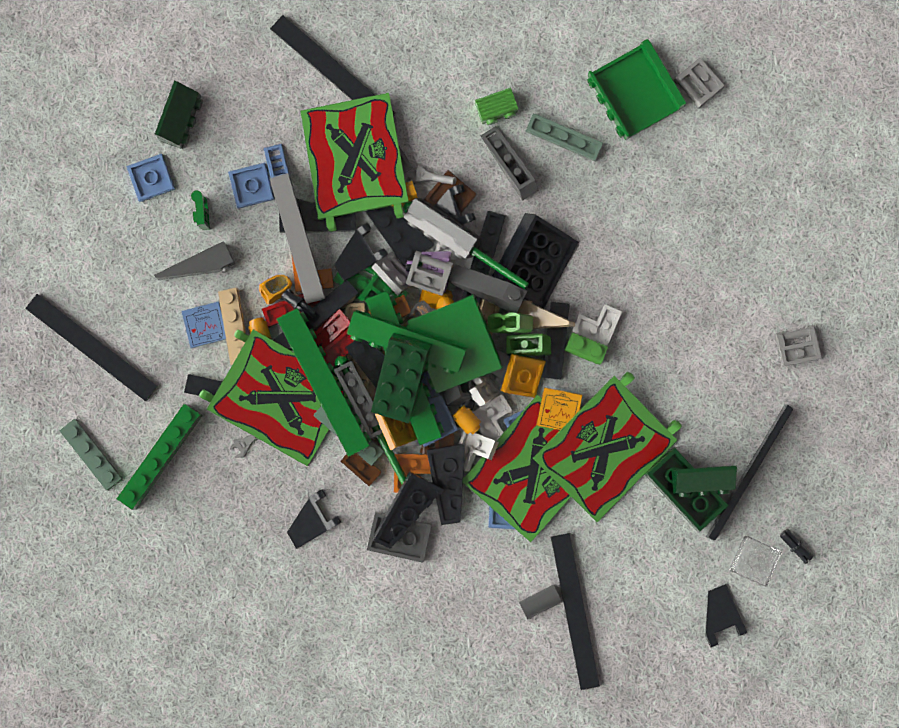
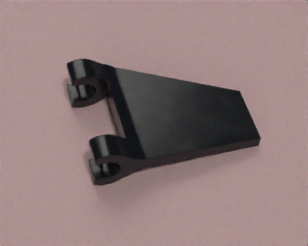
[435,184,476,225]
[334,222,388,281]
[287,489,342,549]
[705,584,747,647]

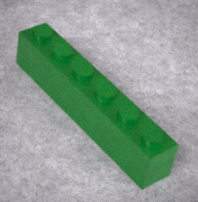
[347,310,467,374]
[116,403,203,510]

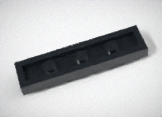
[542,302,570,380]

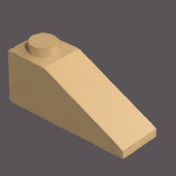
[517,301,575,329]

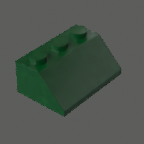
[155,80,203,149]
[672,465,737,497]

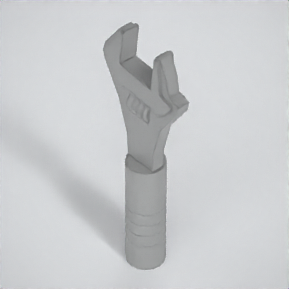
[408,165,456,185]
[230,434,257,458]

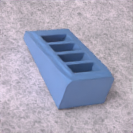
[264,144,291,179]

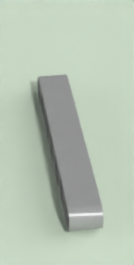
[270,173,325,304]

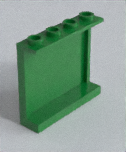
[587,39,686,140]
[407,294,503,393]

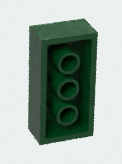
[371,333,432,423]
[644,448,728,532]

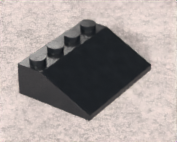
[492,213,579,308]

